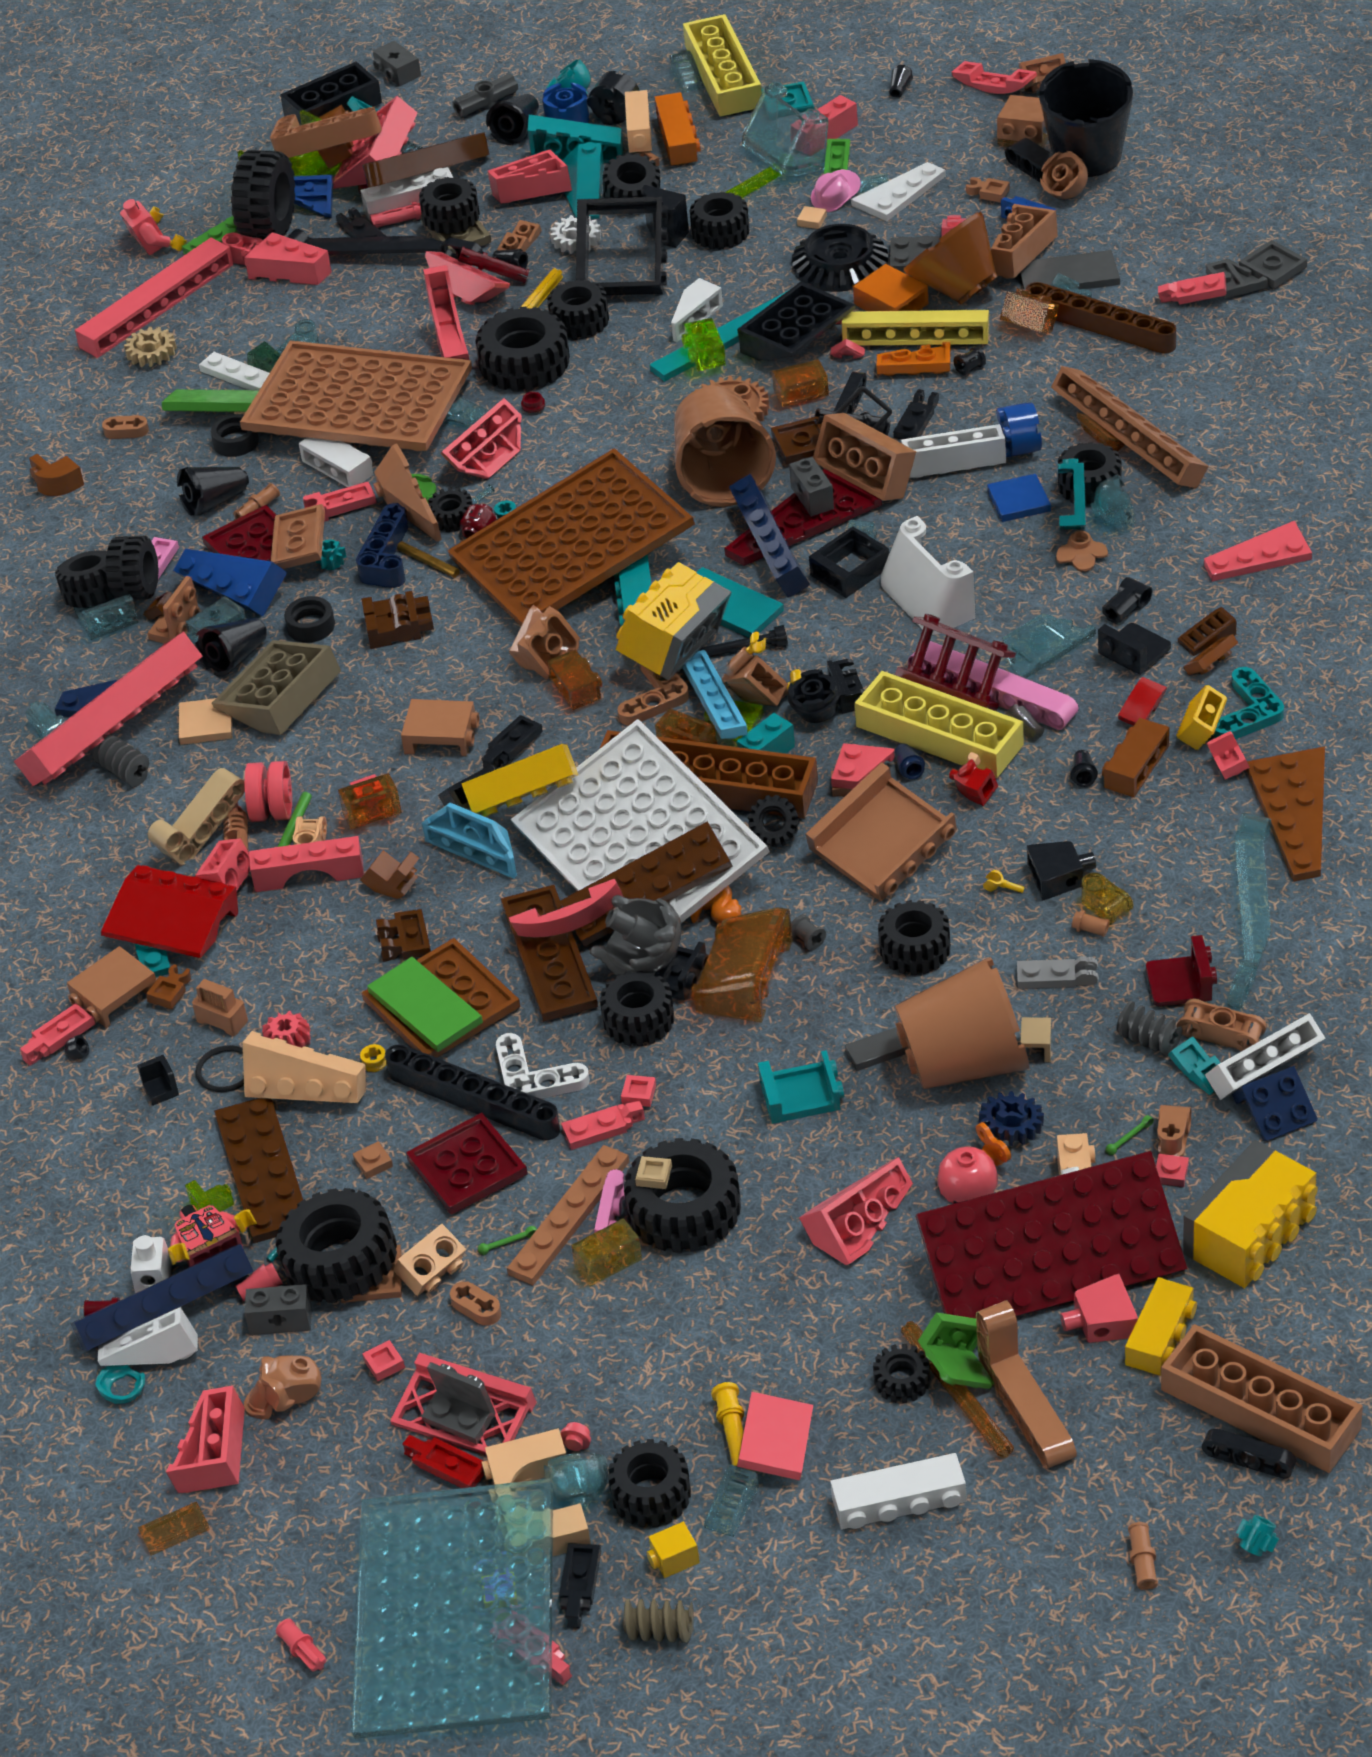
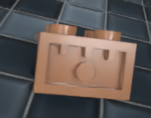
[148,576,200,644]

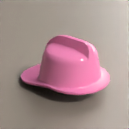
[811,169,861,212]

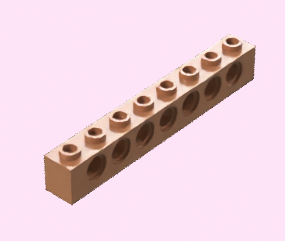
[1051,366,1209,488]

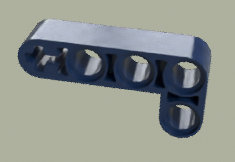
[356,503,408,588]

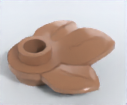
[1056,531,1108,572]

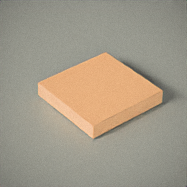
[179,698,233,745]

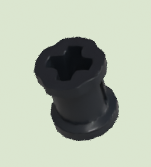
[953,346,986,376]

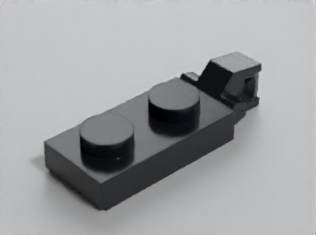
[481,715,543,770]
[559,1543,602,1628]

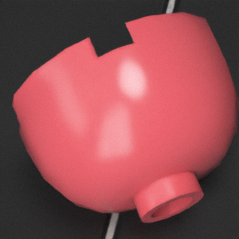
[937,1146,998,1203]

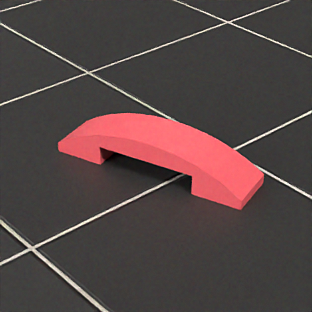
[951,61,1037,94]
[509,879,623,937]

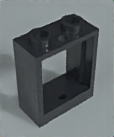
[809,526,890,598]

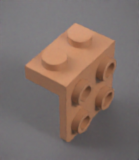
[1019,53,1066,93]

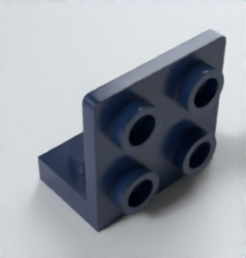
[1232,1066,1318,1141]

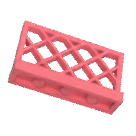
[390,1353,537,1455]

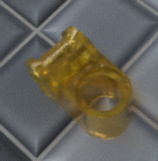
[1081,873,1134,925]

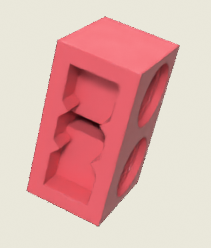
[195,838,250,890]

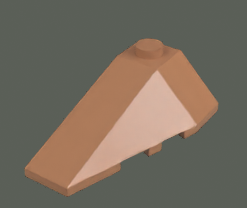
[373,443,442,542]

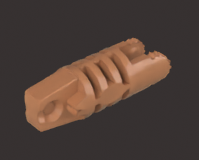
[223,802,249,852]

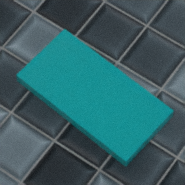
[696,567,784,638]

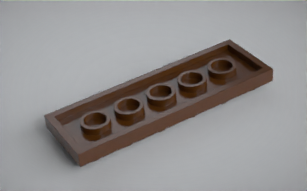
[560,821,733,947]
[500,885,598,1022]
[214,1098,303,1244]

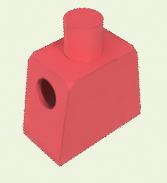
[1060,1274,1138,1343]

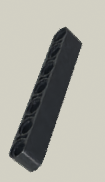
[385,1044,560,1141]

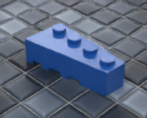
[173,548,287,616]

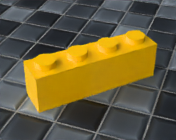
[461,744,579,817]

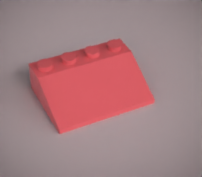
[333,96,417,189]

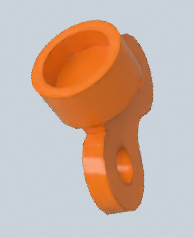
[976,1122,1011,1166]

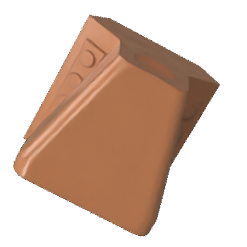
[509,605,580,679]

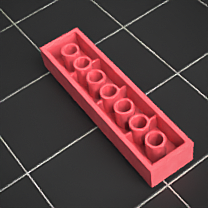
[14,631,203,786]

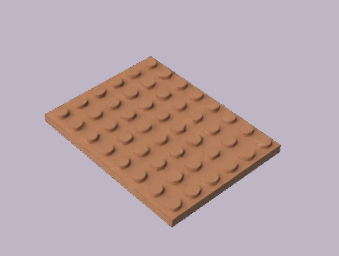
[240,340,472,451]

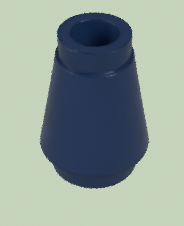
[895,744,925,779]

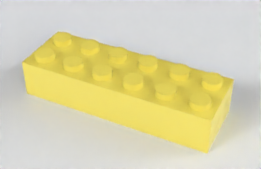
[683,14,763,117]
[855,671,1024,778]

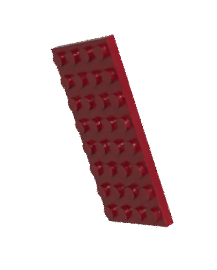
[915,1151,1188,1319]

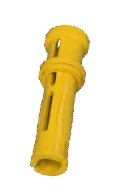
[711,1382,751,1474]

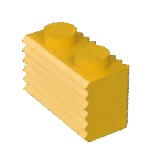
[1176,685,1227,750]

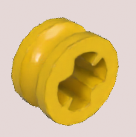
[360,1044,386,1072]

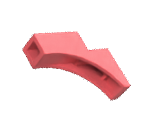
[423,265,471,372]

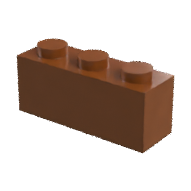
[1102,718,1169,797]

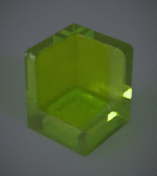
[185,1180,234,1212]

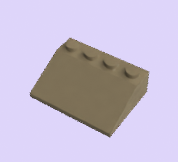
[212,640,341,735]

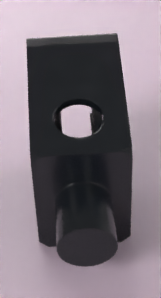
[1027,841,1096,901]

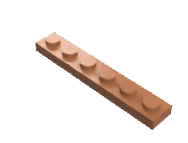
[507,1145,629,1286]

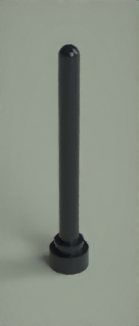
[699,625,788,656]

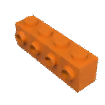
[654,92,701,166]

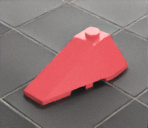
[799,1157,913,1265]

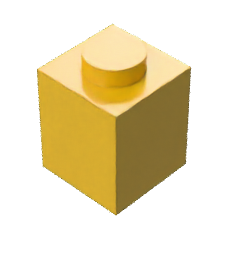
[646,1521,700,1578]

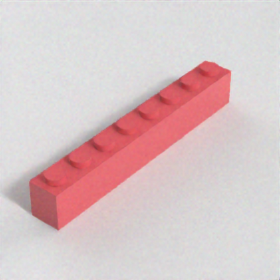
[75,238,233,358]

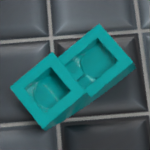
[1168,1036,1221,1095]

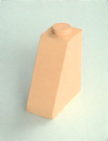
[625,90,652,153]

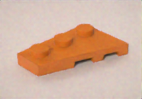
[876,342,951,376]

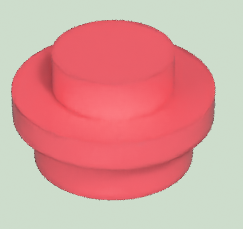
[560,1422,591,1451]

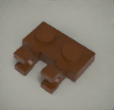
[376,909,431,962]

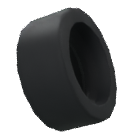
[210,414,259,457]
[284,596,335,643]

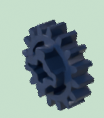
[979,1091,1044,1146]

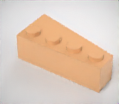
[242,1031,366,1103]

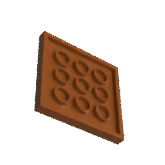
[362,938,521,1058]

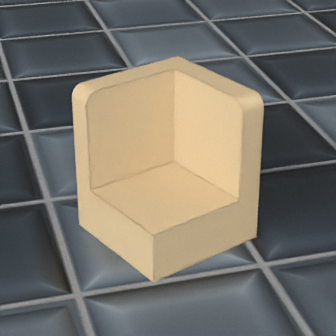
[1021,1017,1052,1062]

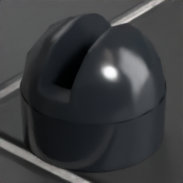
[65,1035,89,1060]

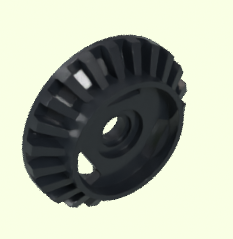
[792,224,889,292]

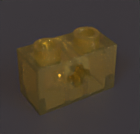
[571,1218,642,1287]

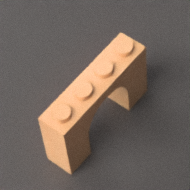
[482,1428,591,1566]

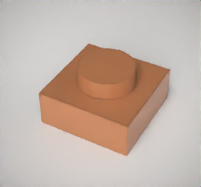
[353,1141,393,1179]

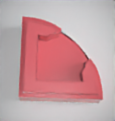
[830,338,865,359]

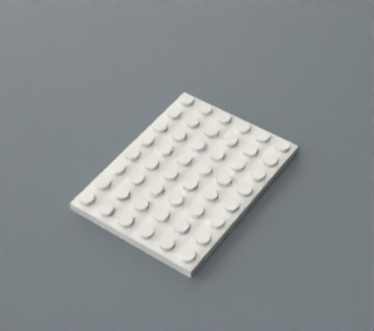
[511,719,770,923]

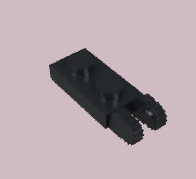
[336,207,386,237]
[893,389,939,440]

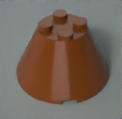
[904,211,998,305]

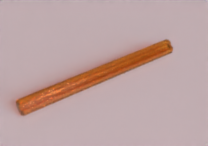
[901,1321,1014,1459]

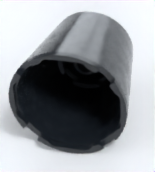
[1039,59,1133,177]

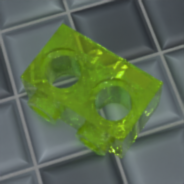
[681,318,726,371]

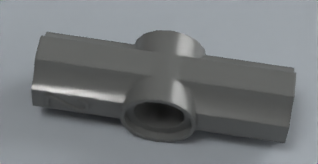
[452,73,518,118]

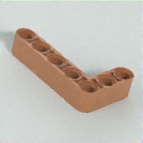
[270,107,382,158]
[976,1300,1077,1469]

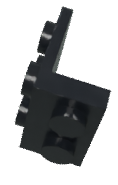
[1098,623,1171,675]

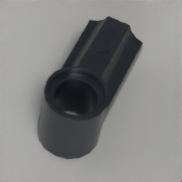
[1102,577,1153,624]

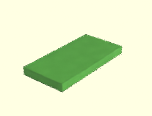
[162,389,259,412]
[367,957,483,1052]

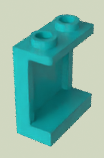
[1057,459,1086,530]
[758,1050,844,1124]

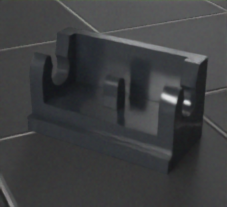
[827,659,865,714]

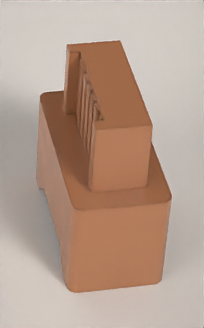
[192,979,248,1036]

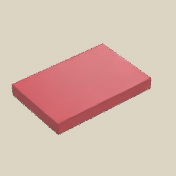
[737,1392,813,1480]

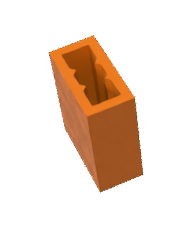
[853,264,929,311]

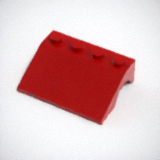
[101,865,238,958]

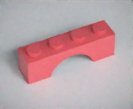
[249,836,364,892]

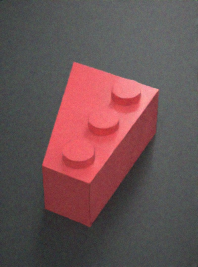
[488,149,572,204]
[244,232,332,285]
[166,1386,245,1493]

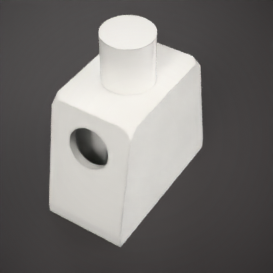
[131,1235,172,1293]

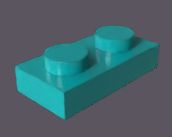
[134,943,170,978]

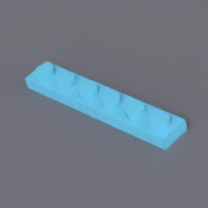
[682,650,747,739]

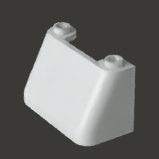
[881,516,975,635]

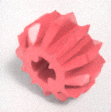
[262,1010,311,1048]

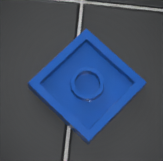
[987,473,1051,522]

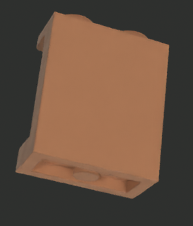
[997,95,1045,143]
[401,699,480,756]
[67,946,156,1028]

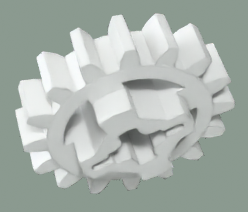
[550,215,601,254]

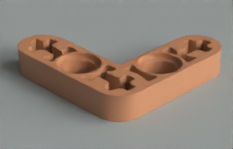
[617,664,689,725]

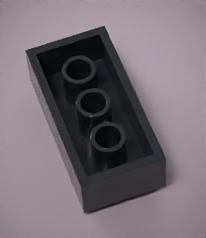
[280,62,382,125]

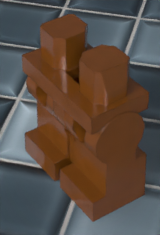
[361,591,434,649]

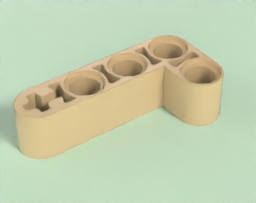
[148,768,245,865]

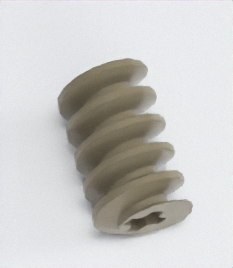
[623,1599,694,1643]

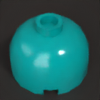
[546,59,591,95]

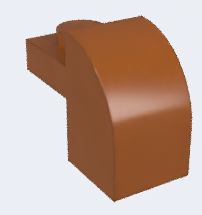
[29,454,84,496]
[360,850,419,899]

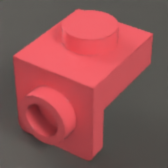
[1207,731,1250,780]

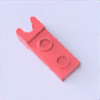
[303,481,377,522]

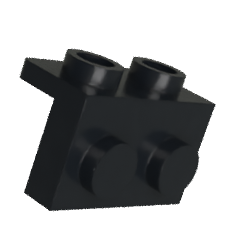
[658,941,709,1000]

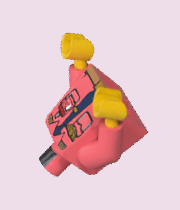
[120,199,187,255]
[168,1205,257,1267]

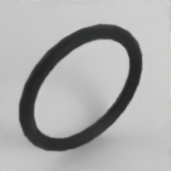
[195,1045,244,1092]

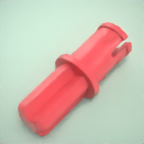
[276,1619,327,1672]

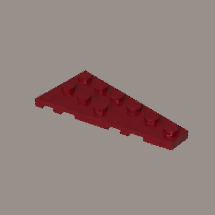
[724,469,882,566]

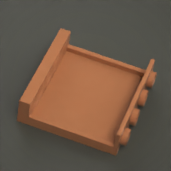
[805,762,957,901]

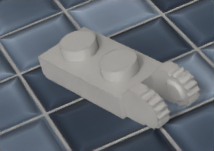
[1017,956,1099,989]

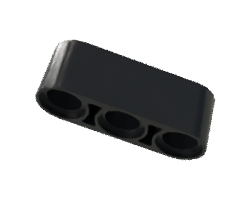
[1005,138,1054,182]

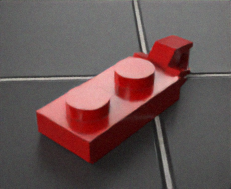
[402,1434,485,1493]

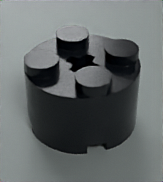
[587,71,639,125]

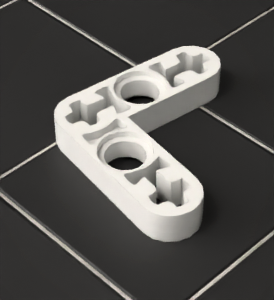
[496,1033,590,1099]

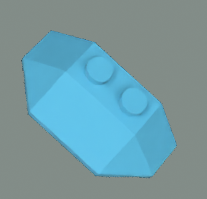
[422,803,517,879]

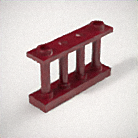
[895,614,1016,712]

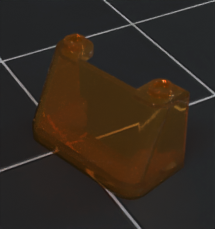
[691,907,793,1023]

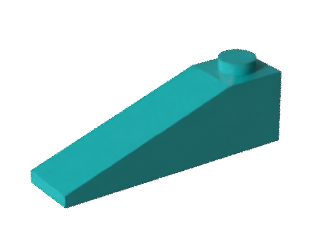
[562,142,604,219]

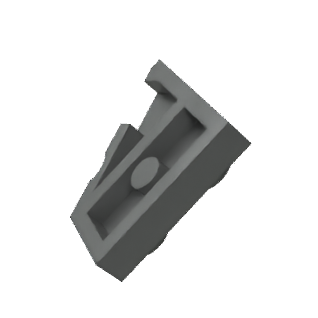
[1206,259,1268,299]

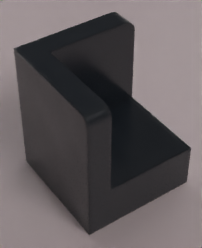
[137,1054,179,1106]

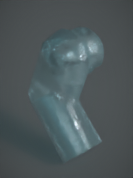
[860,173,889,193]

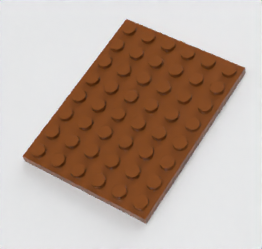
[447,448,695,626]

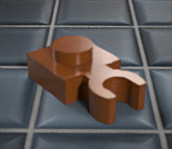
[146,964,191,1009]

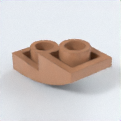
[497,220,542,252]

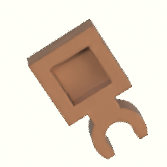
[966,177,1010,203]

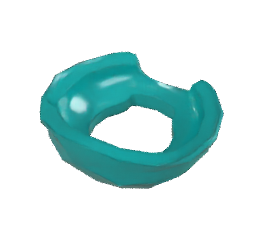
[95,1365,145,1404]

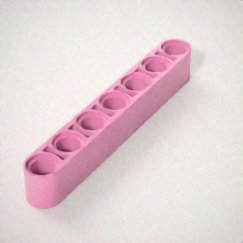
[908,641,1079,730]

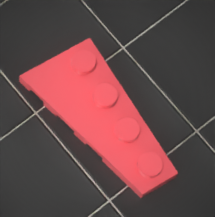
[1204,520,1312,582]

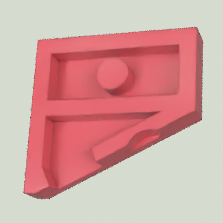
[831,743,895,789]

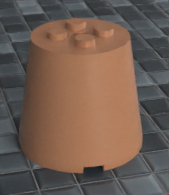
[674,386,776,507]
[895,957,1029,1089]

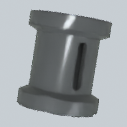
[789,914,826,950]

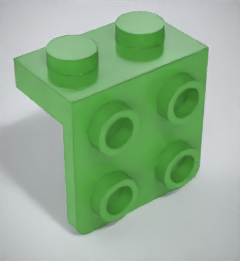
[918,1312,994,1389]

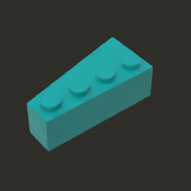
[528,115,624,163]

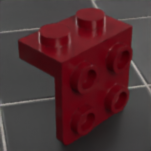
[1146,935,1217,1006]

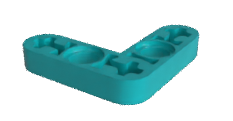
[1213,667,1284,739]

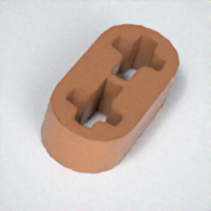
[102,415,149,439]
[450,1282,501,1325]

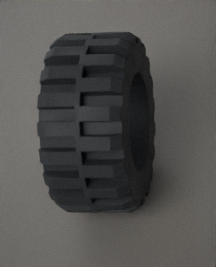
[231,150,295,239]
[475,307,570,392]
[624,1138,741,1253]
[276,1188,397,1303]

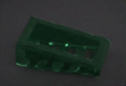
[247,341,281,373]

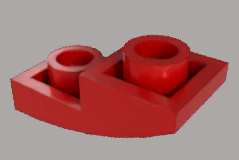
[1118,677,1167,726]

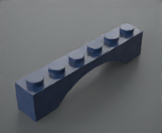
[729,474,810,597]
[70,1244,253,1351]

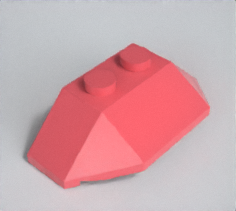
[425,251,510,305]
[440,398,522,479]

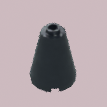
[486,94,539,145]
[177,467,249,516]
[195,618,267,676]

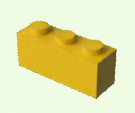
[1125,1277,1197,1376]

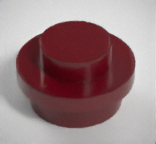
[521,391,545,413]

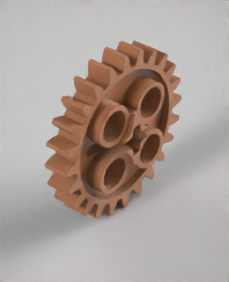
[695,376,769,421]

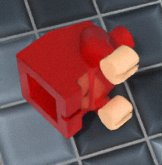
[949,752,998,806]

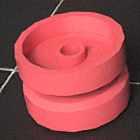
[245,761,292,822]

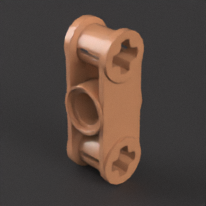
[1176,999,1267,1051]

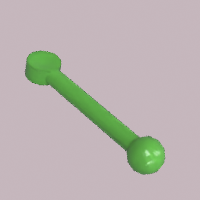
[1105,1115,1154,1155]
[477,1226,537,1255]

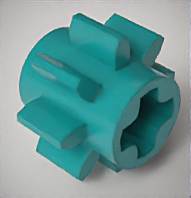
[315,539,347,570]
[1236,1515,1280,1556]

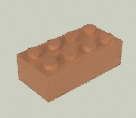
[813,413,917,501]

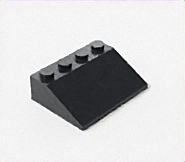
[737,281,856,361]

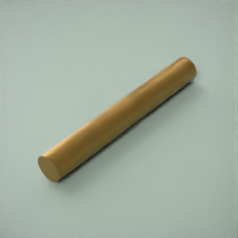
[397,541,460,578]

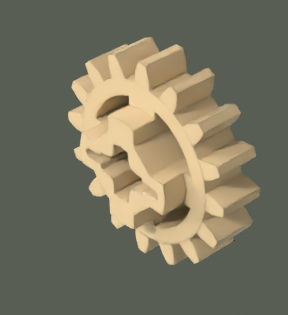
[124,327,177,367]

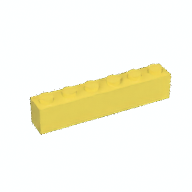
[842,310,989,346]

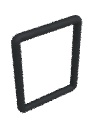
[834,386,892,430]

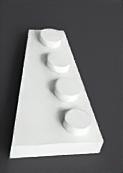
[851,162,946,221]

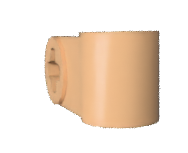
[293,816,327,845]

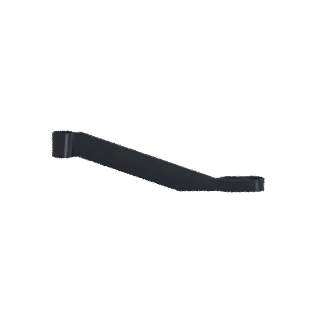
[288,229,483,266]

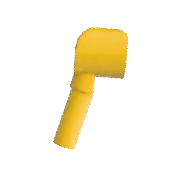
[983,870,1024,893]

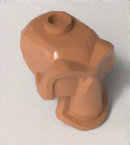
[244,1355,322,1419]

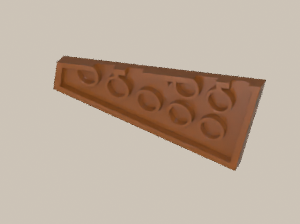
[1246,746,1325,882]

